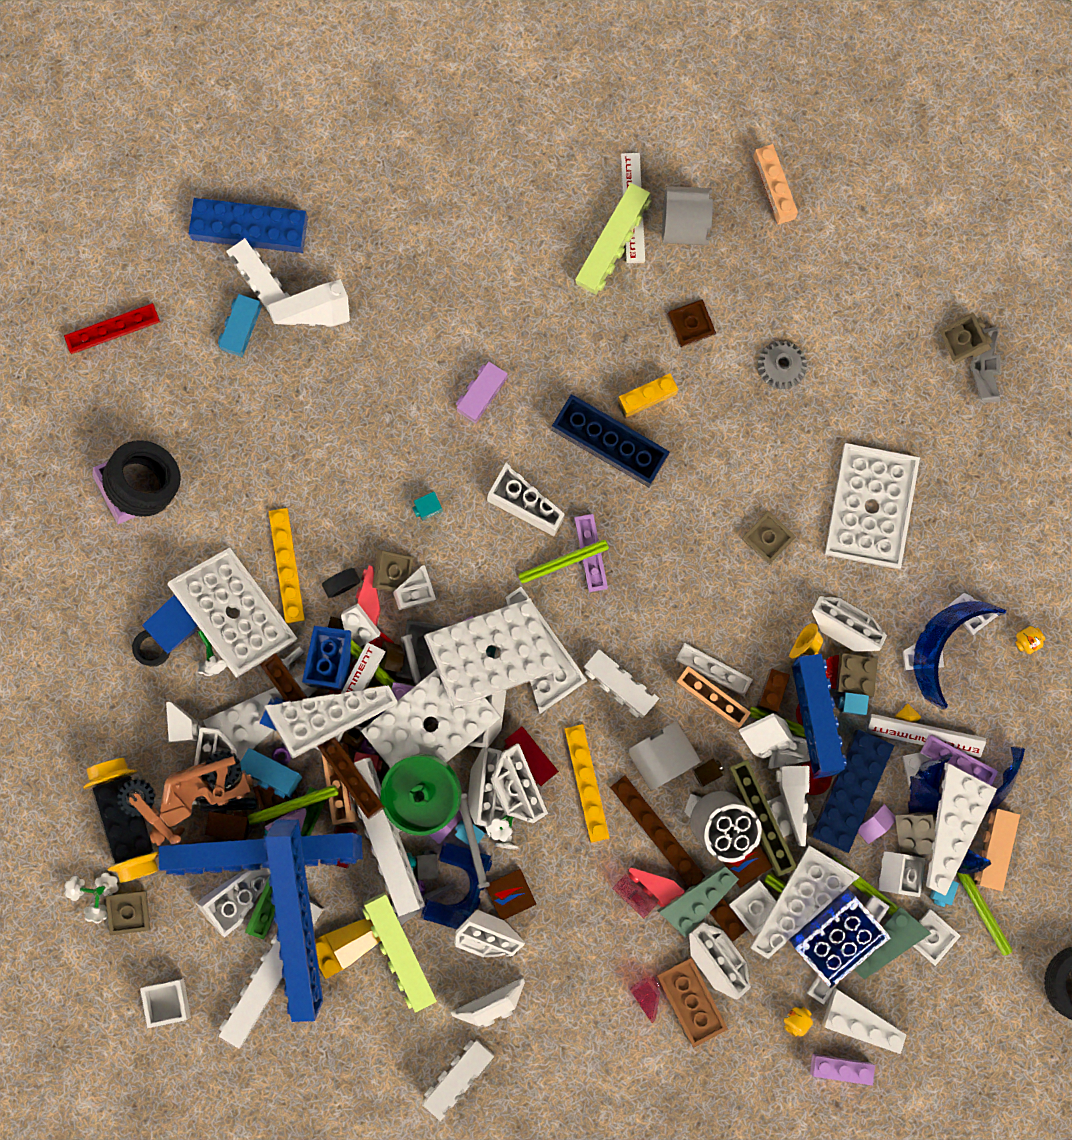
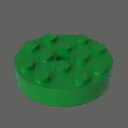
[380,754,461,836]

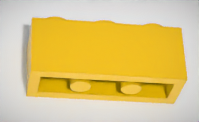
[618,373,678,418]

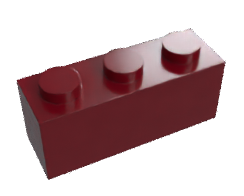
[503,726,559,787]

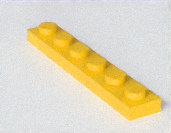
[268,508,305,624]
[564,724,610,843]

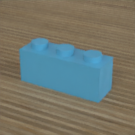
[218,294,262,358]
[240,748,302,798]

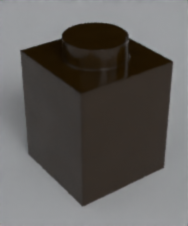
[692,758,724,787]

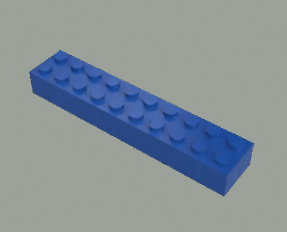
[263,819,323,1022]
[159,833,363,876]

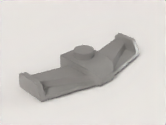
[971,327,1002,403]

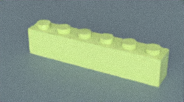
[575,183,652,295]
[362,892,437,1013]

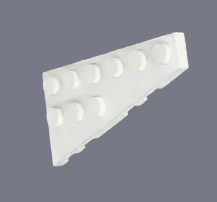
[505,587,587,714]
[203,675,318,761]
[264,685,398,759]
[926,763,997,896]
[750,846,860,959]

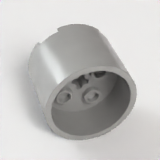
[662,186,713,246]
[627,721,701,791]
[690,791,762,862]

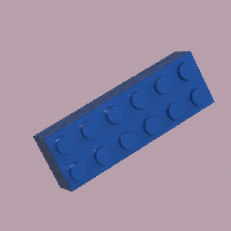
[188,198,308,253]
[791,654,846,779]

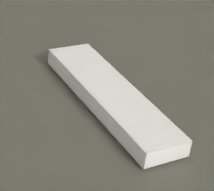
[676,643,753,697]

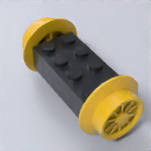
[83,758,159,883]

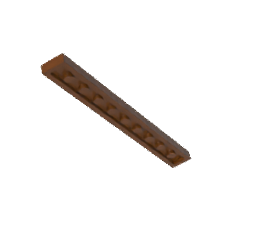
[260,653,385,820]
[610,775,748,942]

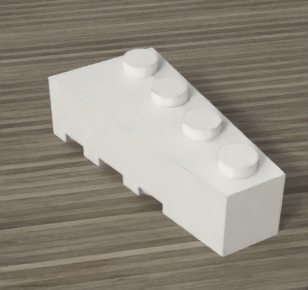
[226,238,290,312]
[487,463,565,536]
[584,650,659,718]
[423,1039,495,1122]

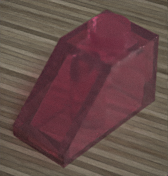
[612,874,657,919]
[629,975,661,1023]

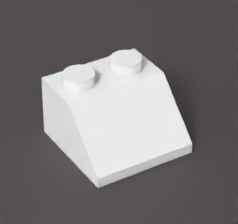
[166,702,201,743]
[739,713,795,758]
[879,851,926,897]

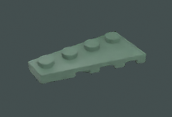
[657,865,739,938]
[850,906,931,979]

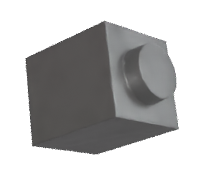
[417,851,439,879]

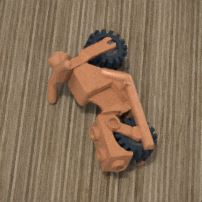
[117,750,254,846]

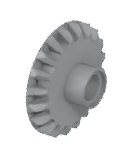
[758,341,807,389]

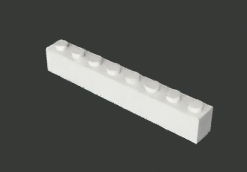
[352,757,425,917]
[219,900,324,1049]

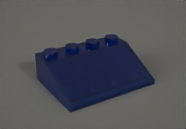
[789,888,891,988]

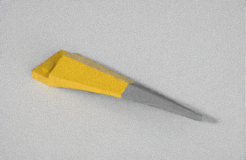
[315,883,455,979]

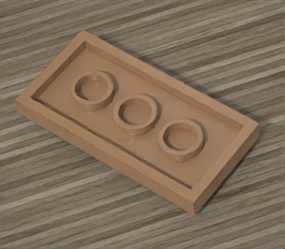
[656,957,728,1048]

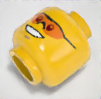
[1015,626,1045,654]
[783,1007,813,1037]

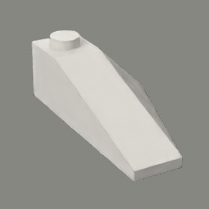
[267,279,350,327]
[776,766,809,846]
[196,866,270,937]

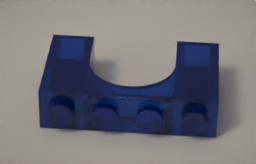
[420,841,492,929]

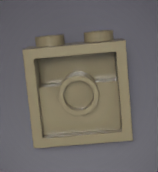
[939,313,993,364]
[895,811,937,855]

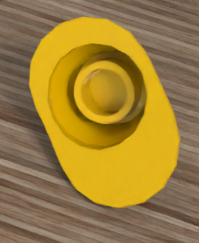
[789,623,823,659]

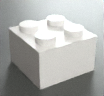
[140,978,191,1028]

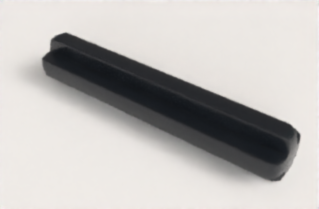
[199,798,257,811]

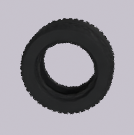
[102,440,181,517]
[1044,946,1072,1020]

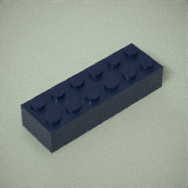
[551,394,670,488]
[809,729,895,853]

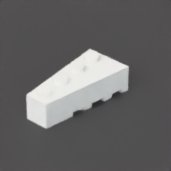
[821,988,906,1054]

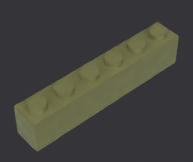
[728,759,797,876]

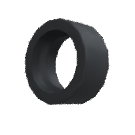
[322,568,361,598]
[132,630,170,667]

